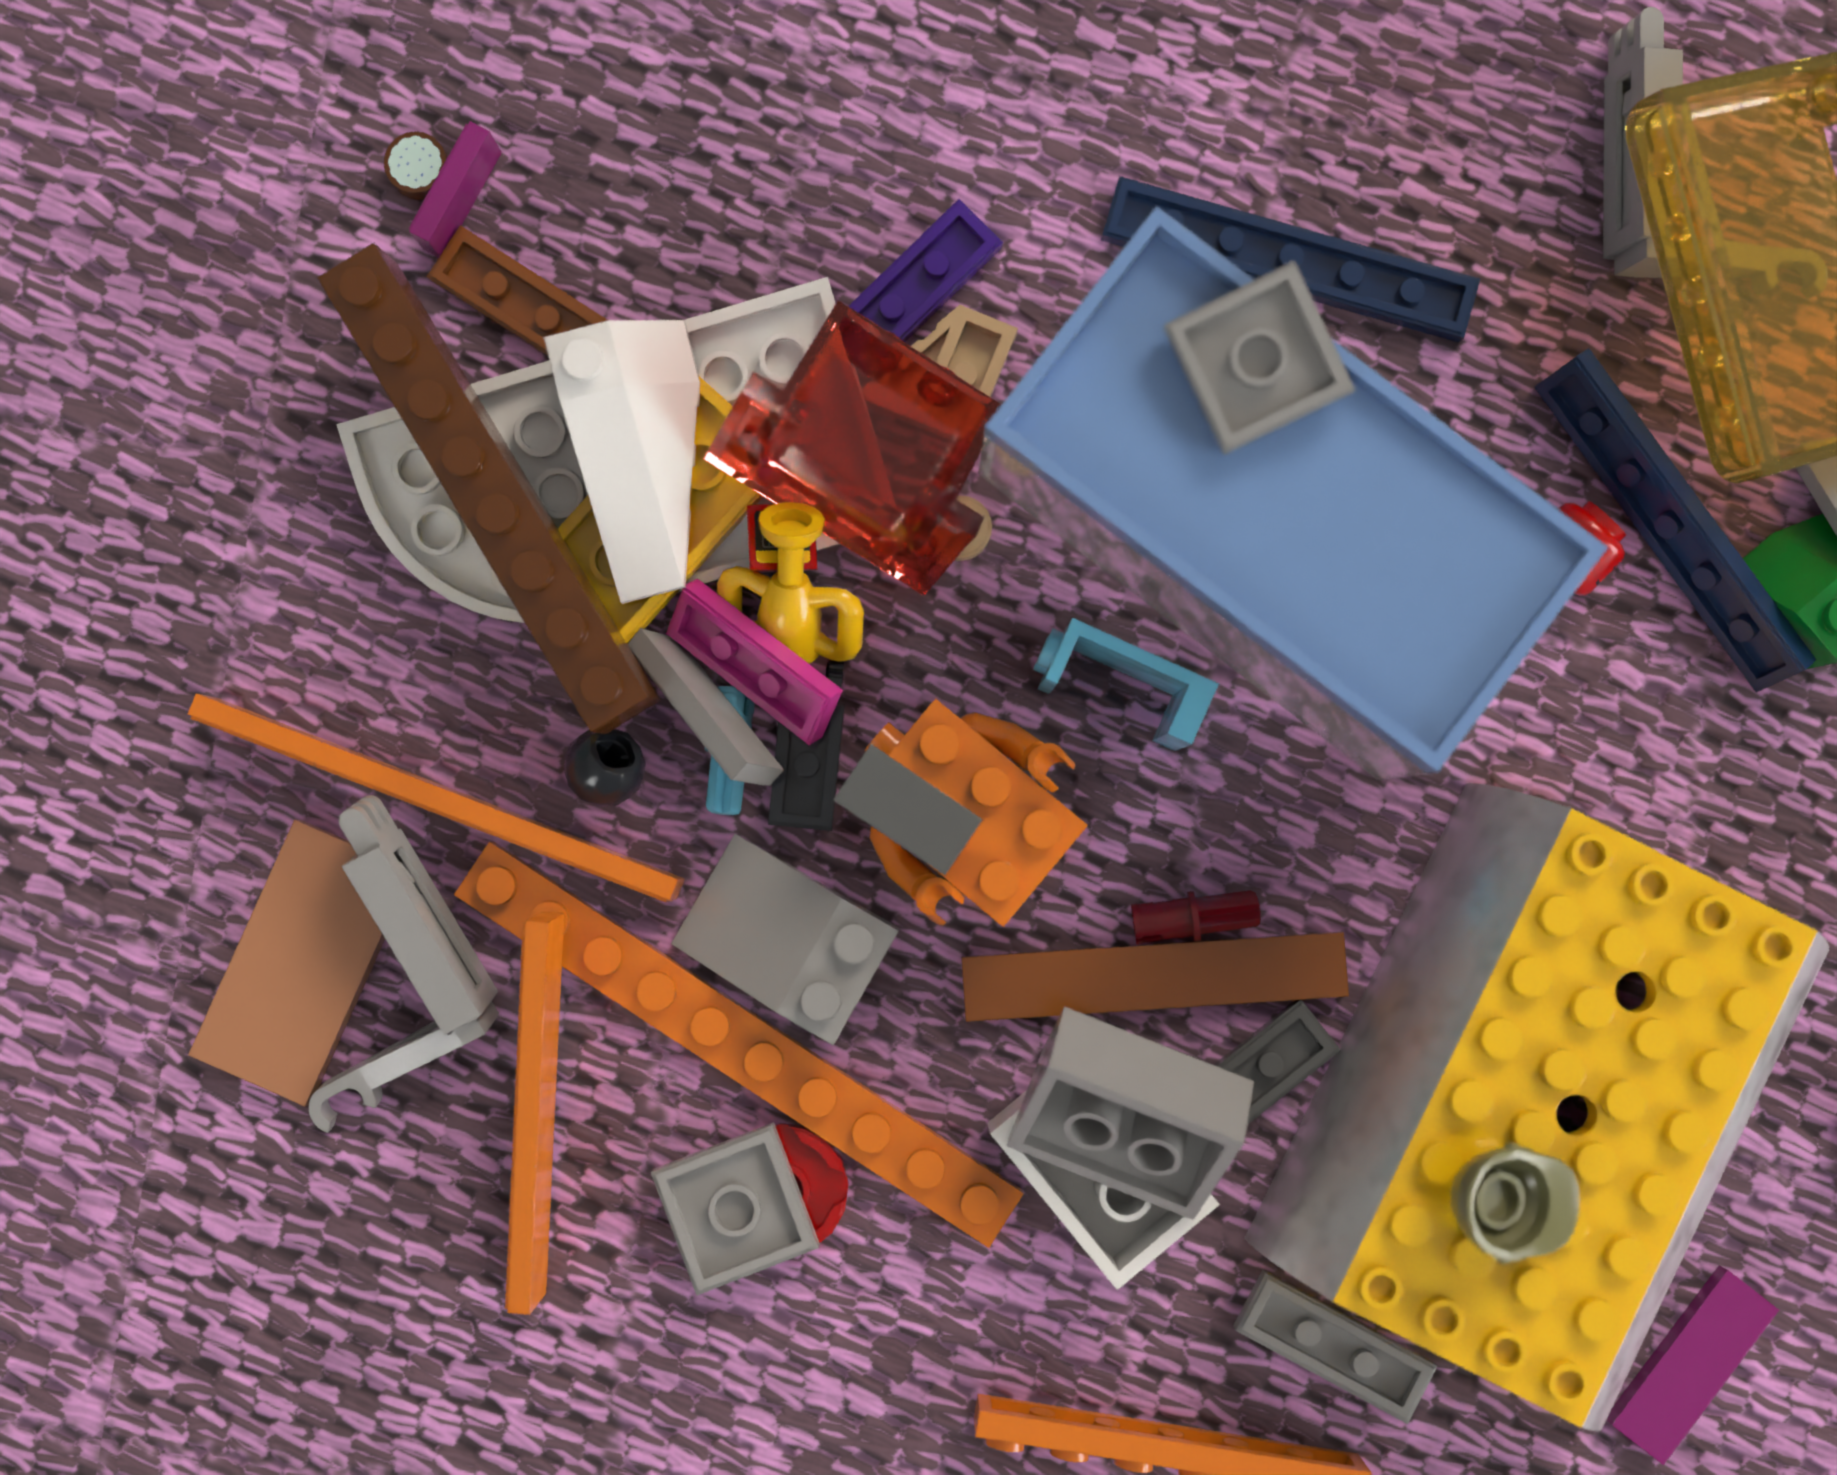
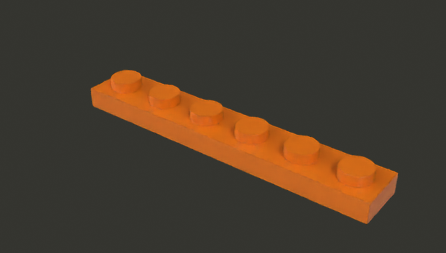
[974,1394,1372,1475]

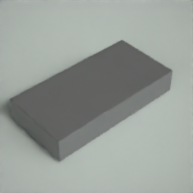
[833,744,983,875]

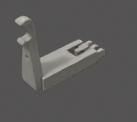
[1603,7,1823,301]
[309,795,499,1133]

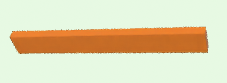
[188,693,685,902]

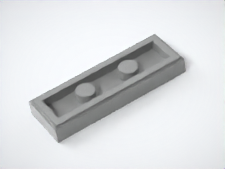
[628,628,784,786]
[1233,1269,1437,1424]

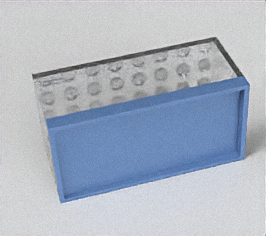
[978,206,1608,781]

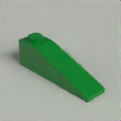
[1743,513,1837,669]

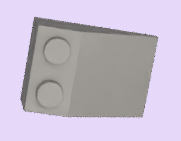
[671,834,899,1045]

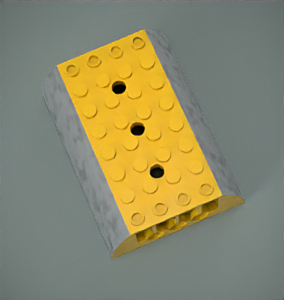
[1244,783,1829,1431]

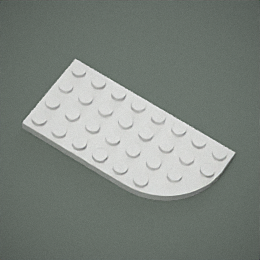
[336,277,901,623]

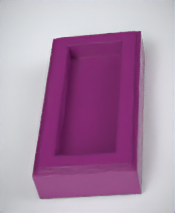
[408,121,502,258]

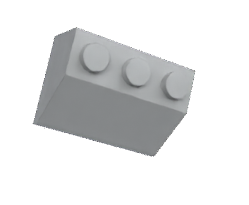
[1007,1007,1254,1220]

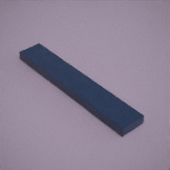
[1101,176,1480,343]
[1534,348,1816,693]

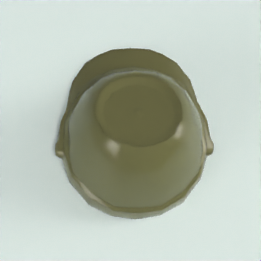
[1451,1142,1579,1264]

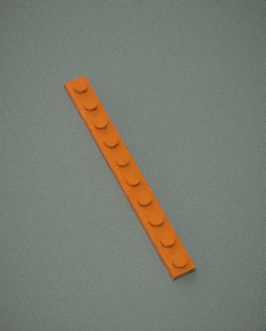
[454,841,1024,1248]

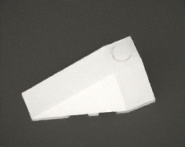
[544,320,700,604]

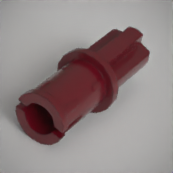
[1131,890,1261,945]

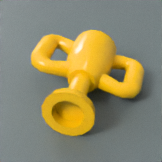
[717,502,864,664]

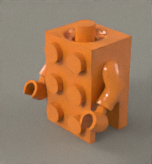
[864,698,1088,927]

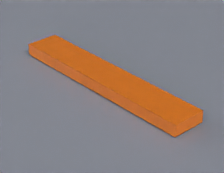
[505,912,564,1315]

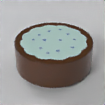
[384,132,448,200]

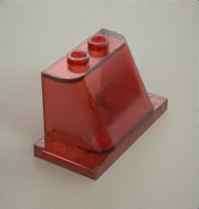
[703,300,1002,596]

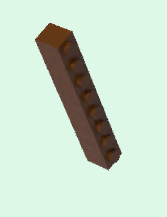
[317,243,661,734]

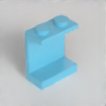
[1033,618,1219,751]

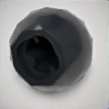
[563,728,646,807]

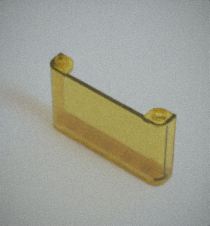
[1626,52,1837,483]

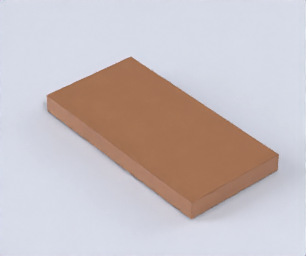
[188,820,385,1107]

